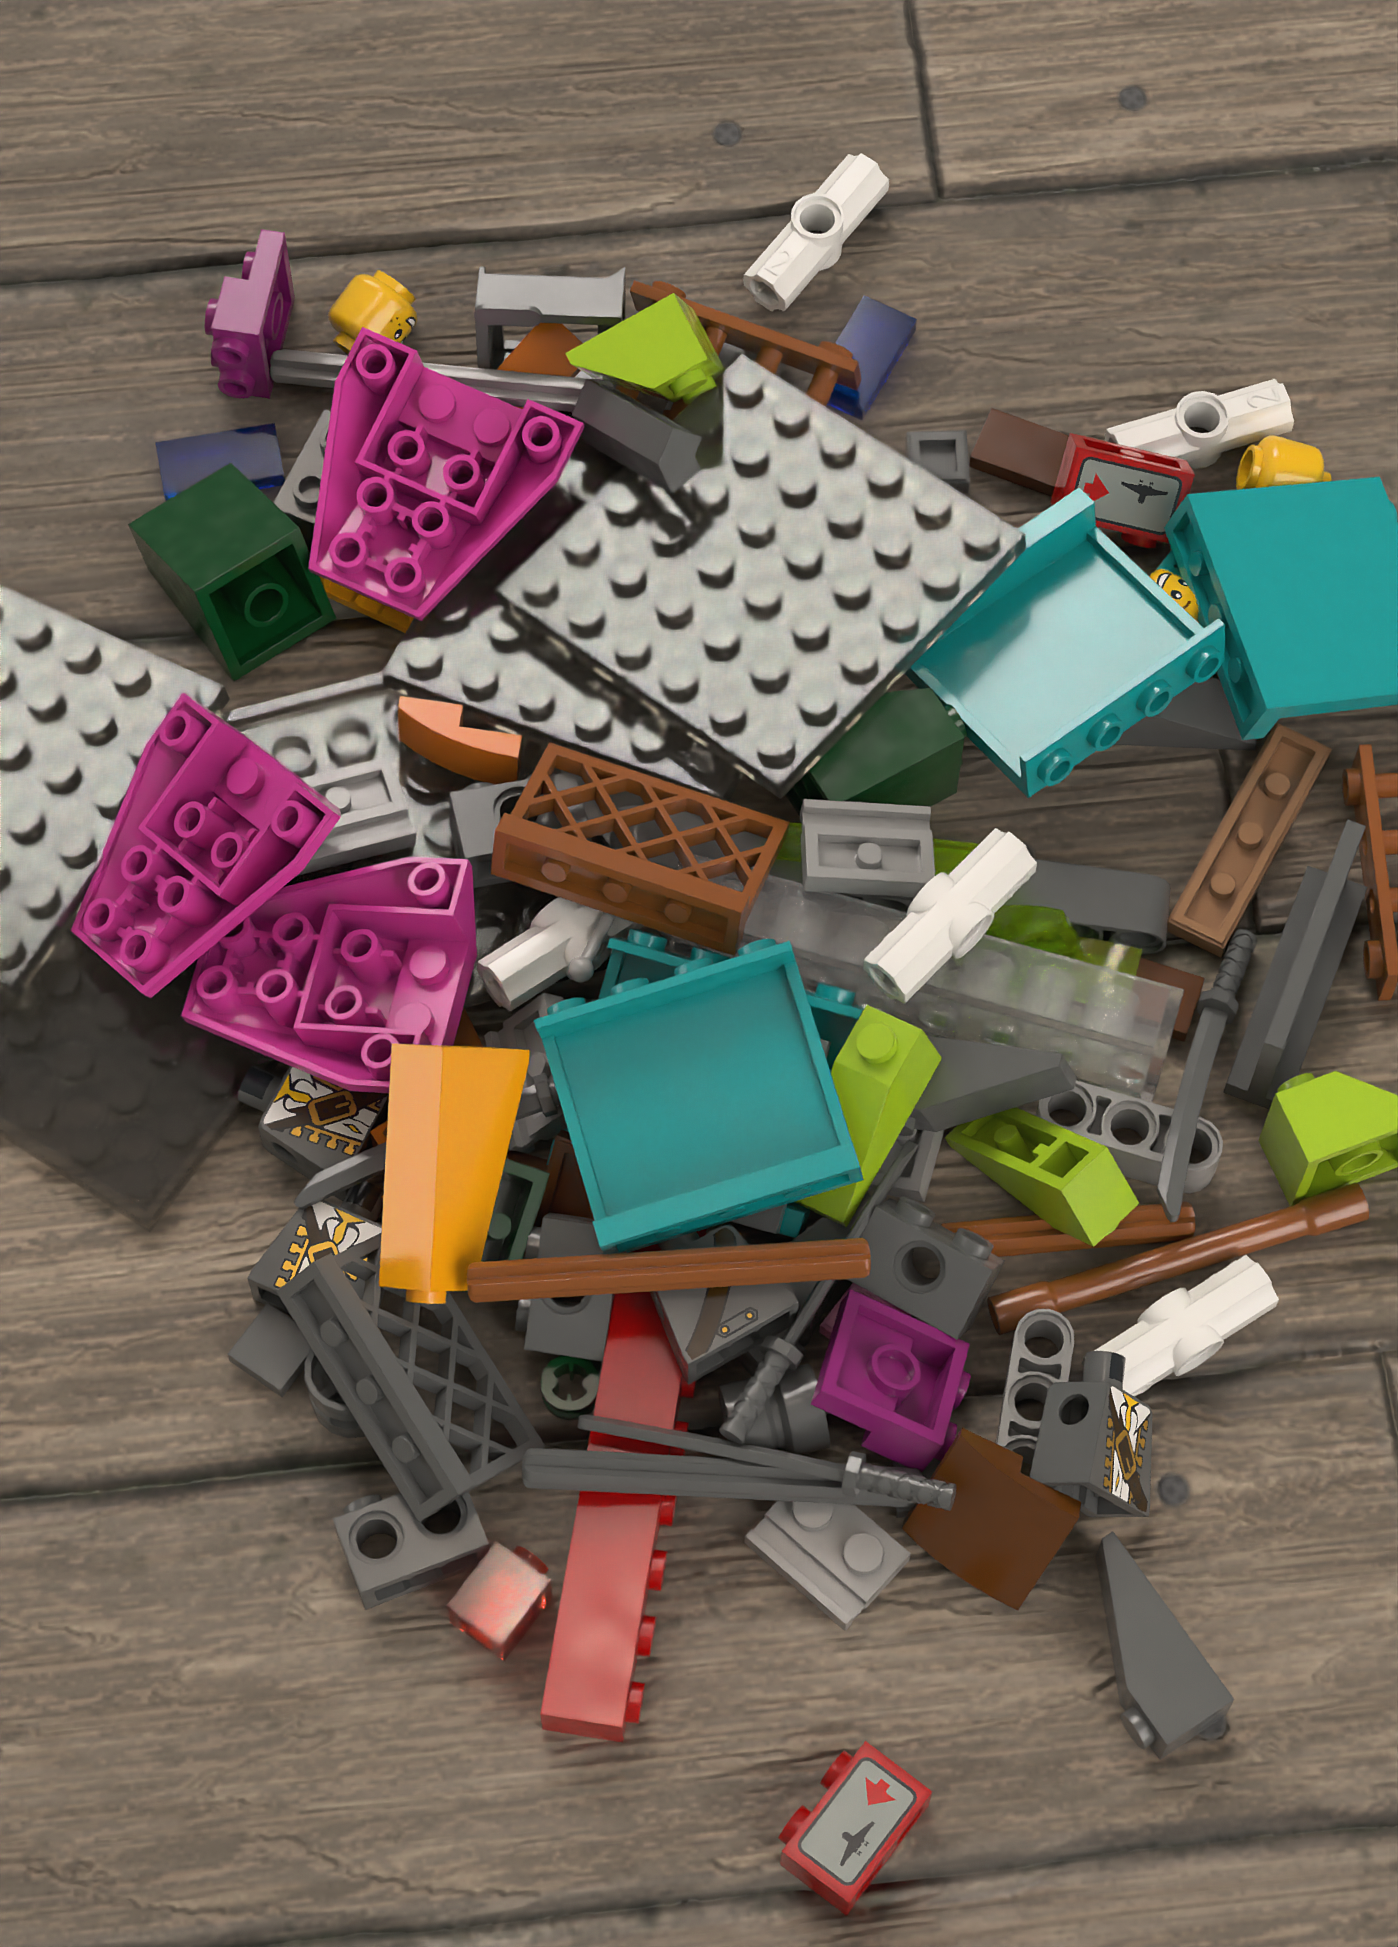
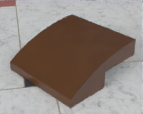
[902,1428,1081,1611]

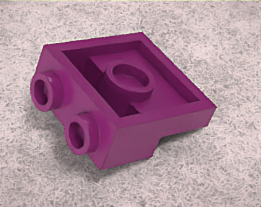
[204,229,295,399]
[811,1289,971,1472]

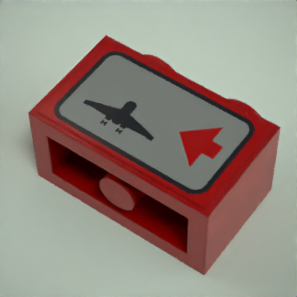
[1051,433,1195,548]
[778,1741,933,1916]

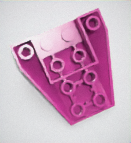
[308,327,585,621]
[71,692,341,998]
[181,857,477,1093]

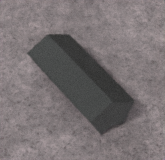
[572,379,702,493]

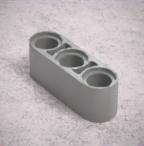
[1035,1080,1223,1194]
[996,1309,1074,1466]

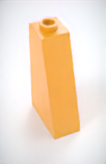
[379,1043,530,1304]

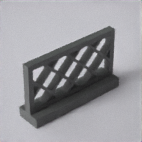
[1223,819,1368,1110]
[276,1233,545,1522]

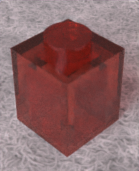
[447,1541,553,1662]

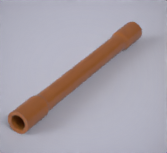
[987,1183,1369,1335]

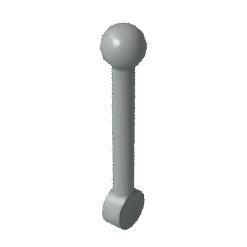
[568,912,616,983]

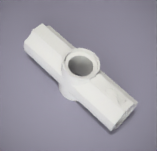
[743,153,889,311]
[1105,379,1294,469]
[863,828,1037,1004]
[477,897,644,1011]
[1082,1255,1279,1397]

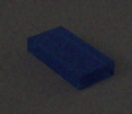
[827,295,917,421]
[155,423,285,501]

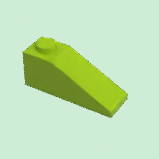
[794,1005,942,1227]
[945,1107,1139,1247]

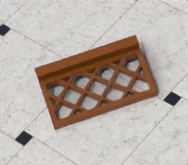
[491,742,790,956]

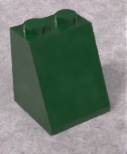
[128,462,336,682]
[765,688,967,816]

